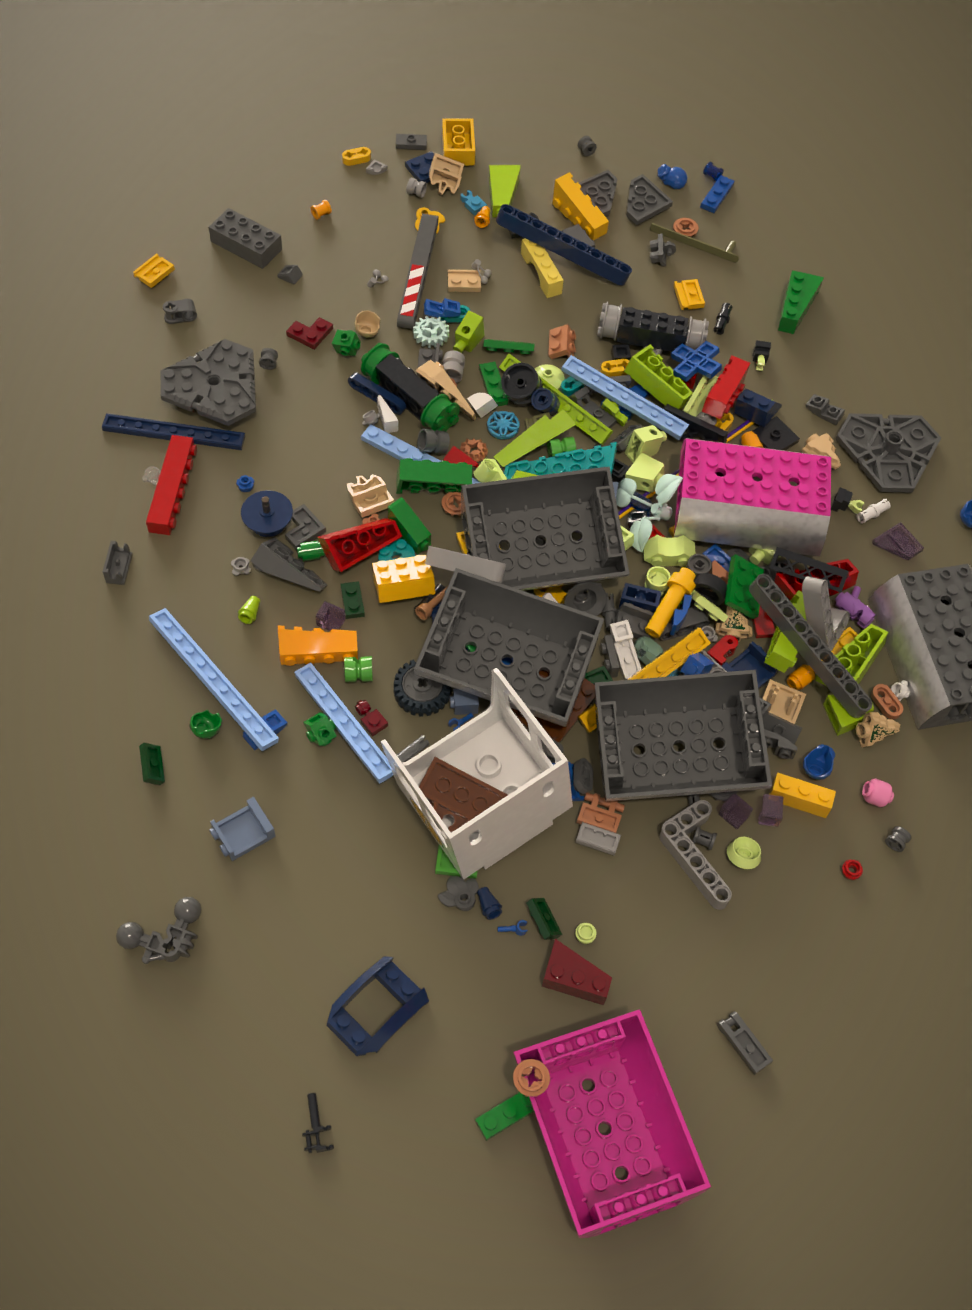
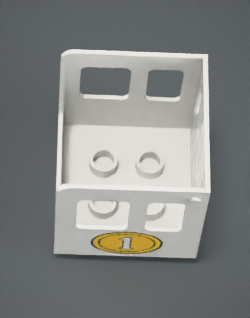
[381,668,573,880]

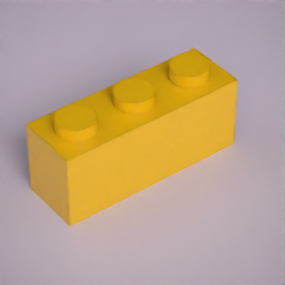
[768,772,836,818]

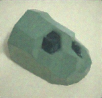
[634,636,664,665]

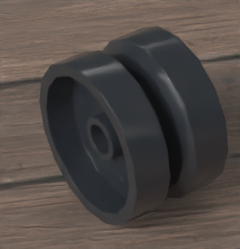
[501,363,543,407]

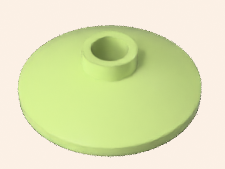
[535,364,565,390]

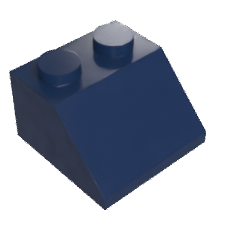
[734,388,782,427]

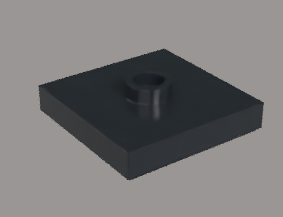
[753,416,800,451]

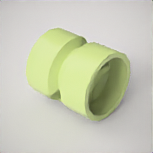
[644,566,671,599]

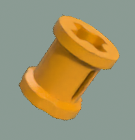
[310,200,332,220]

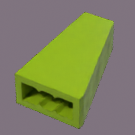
[488,165,521,218]

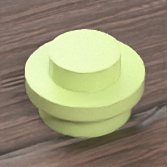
[575,923,597,944]

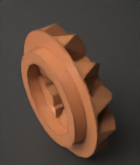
[673,218,699,237]
[460,438,488,462]
[442,492,461,517]
[513,1059,550,1097]

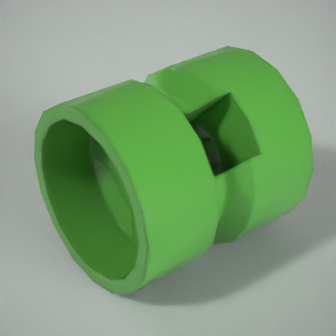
[547,437,576,457]
[344,656,373,682]

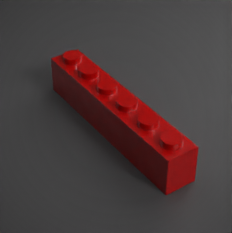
[146,435,197,535]

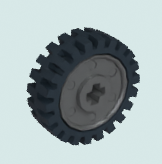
[394,660,451,717]

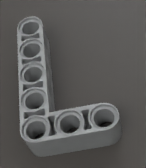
[425,546,506,583]
[802,576,850,651]
[659,800,732,910]

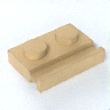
[448,270,481,292]

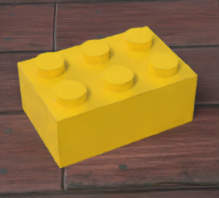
[442,119,475,166]
[372,555,435,603]

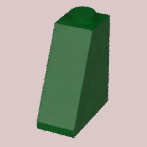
[388,497,431,555]

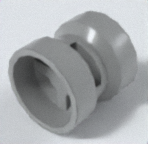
[406,177,427,198]

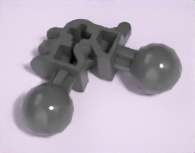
[116,897,201,964]

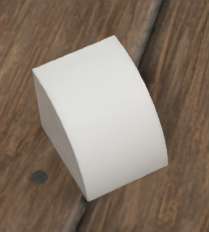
[467,393,498,418]

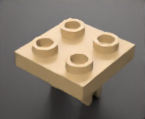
[762,680,806,724]

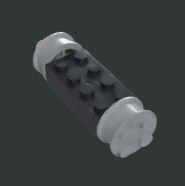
[597,302,709,352]

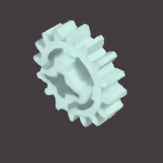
[413,316,449,348]

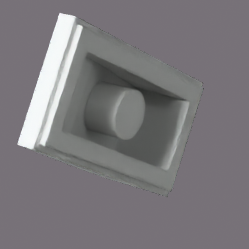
[377,395,398,433]

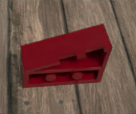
[542,939,612,1005]

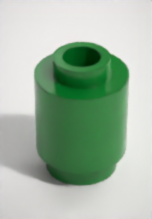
[297,541,325,561]

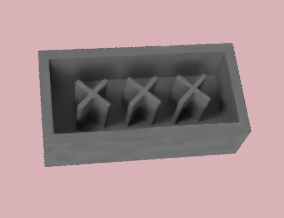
[209,208,282,269]

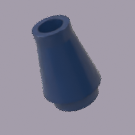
[477,887,502,920]

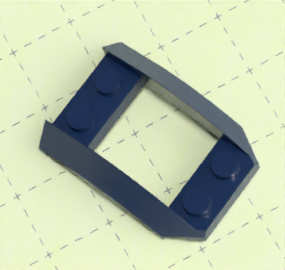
[326,956,429,1056]

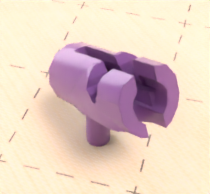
[835,586,876,630]

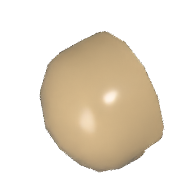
[355,310,380,338]

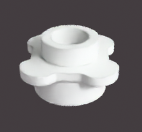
[891,680,910,701]

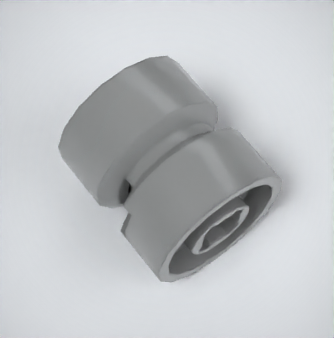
[443,350,465,383]

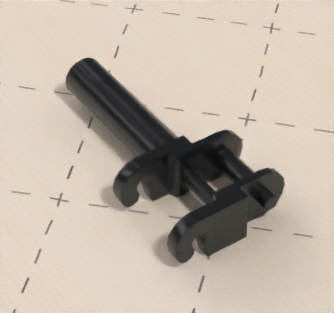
[302,1093,334,1153]

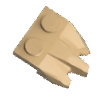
[429,153,464,195]
[347,475,394,518]

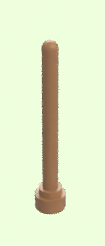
[415,586,448,620]

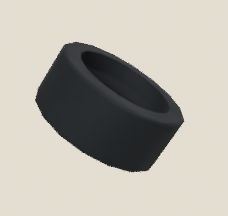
[694,573,727,606]

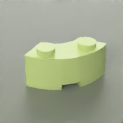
[644,535,696,567]

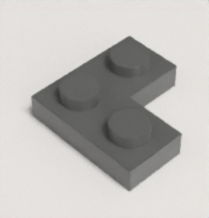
[285,504,326,550]

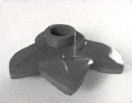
[438,876,479,911]

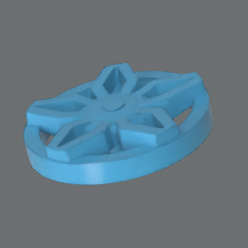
[487,411,520,439]

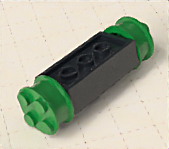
[361,343,460,431]

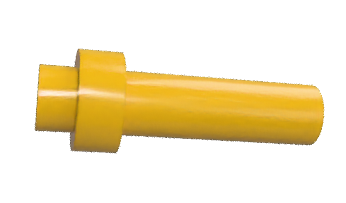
[645,567,696,638]

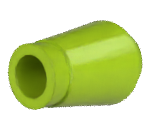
[238,596,260,624]

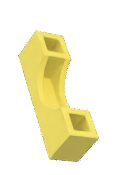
[521,238,564,298]

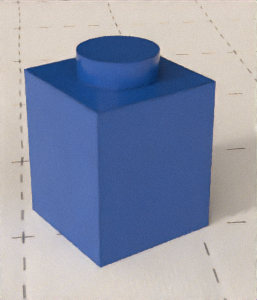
[681,652,715,675]

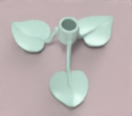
[616,474,683,552]

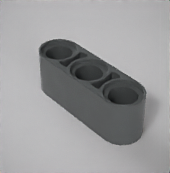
[660,606,710,641]

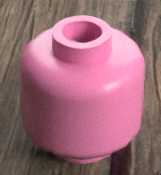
[862,778,894,807]

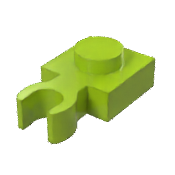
[601,398,628,426]

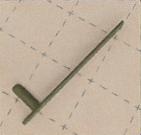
[650,223,739,262]

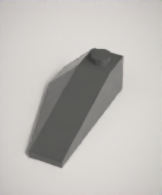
[250,538,327,592]

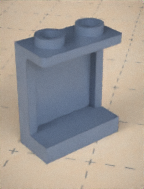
[209,797,276,861]

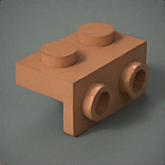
[549,324,576,359]

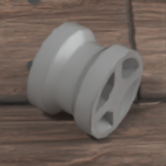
[696,412,717,425]

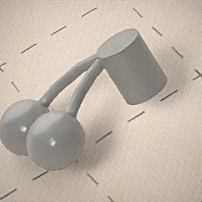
[472,259,492,284]
[367,269,389,287]

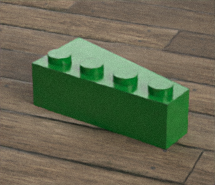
[778,270,824,334]
[396,458,472,494]

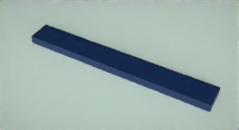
[102,413,245,450]

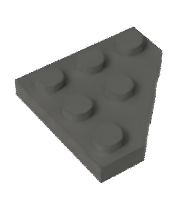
[579,170,617,216]
[626,174,673,225]

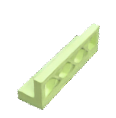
[683,375,718,417]

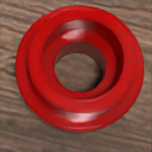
[842,860,863,880]

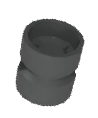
[417,429,450,454]
[686,554,712,580]

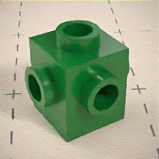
[332,329,361,356]
[303,712,337,746]

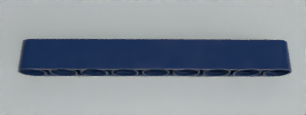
[496,204,632,286]

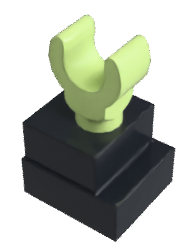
[753,340,771,371]
[831,487,864,514]

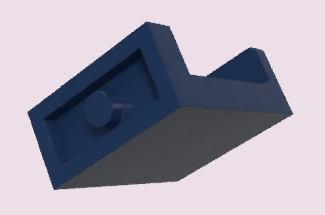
[721,641,778,689]

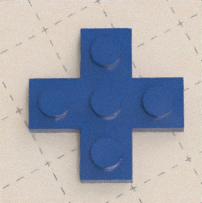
[671,341,722,382]

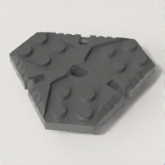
[160,339,256,426]
[836,413,941,493]

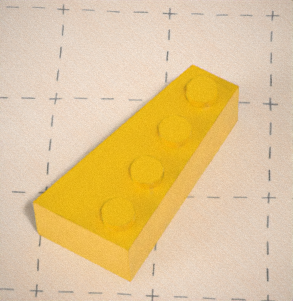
[552,172,609,241]

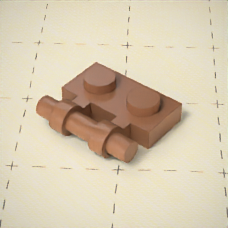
[577,793,625,833]

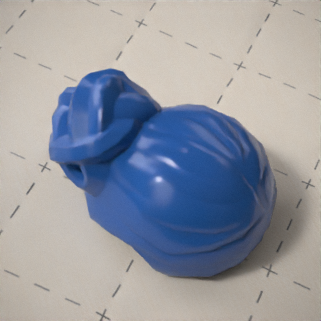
[657,164,687,189]
[803,744,835,780]

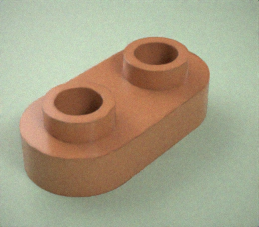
[871,684,903,720]

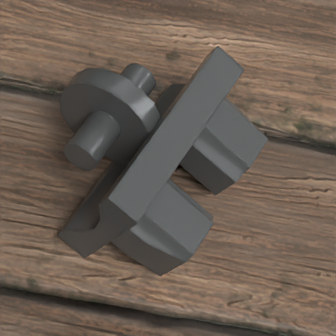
[650,233,676,267]

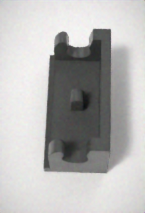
[102,541,133,585]

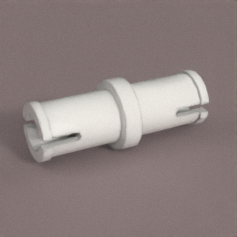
[857,499,891,524]

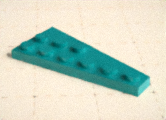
[504,442,617,479]

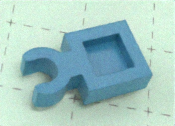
[460,190,487,215]

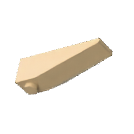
[416,360,476,421]

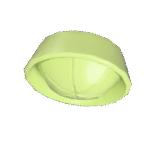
[727,836,761,869]

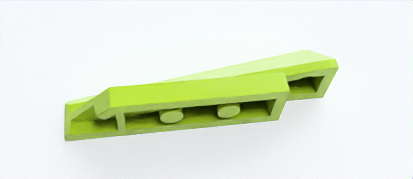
[494,409,575,467]

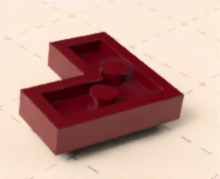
[286,317,333,350]

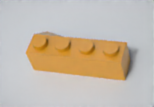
[278,625,358,666]

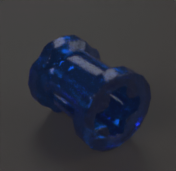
[703,161,724,181]

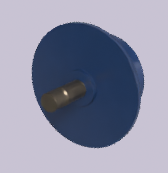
[241,490,293,537]

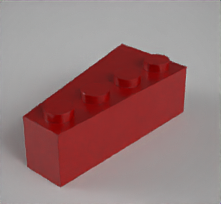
[702,355,751,419]
[317,518,402,572]
[774,559,859,601]

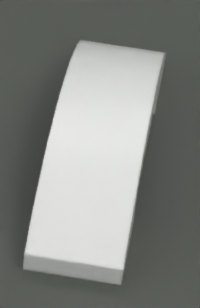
[609,620,641,680]

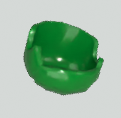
[189,710,222,739]

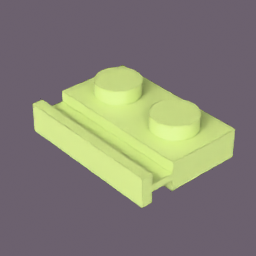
[691,590,729,622]

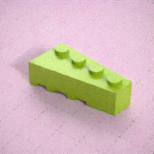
[624,344,693,410]
[764,590,806,673]
[815,624,888,692]

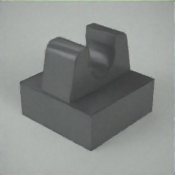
[568,386,590,407]

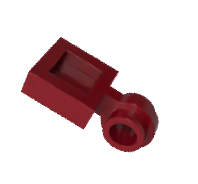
[355,700,388,737]

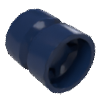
[531,388,560,415]

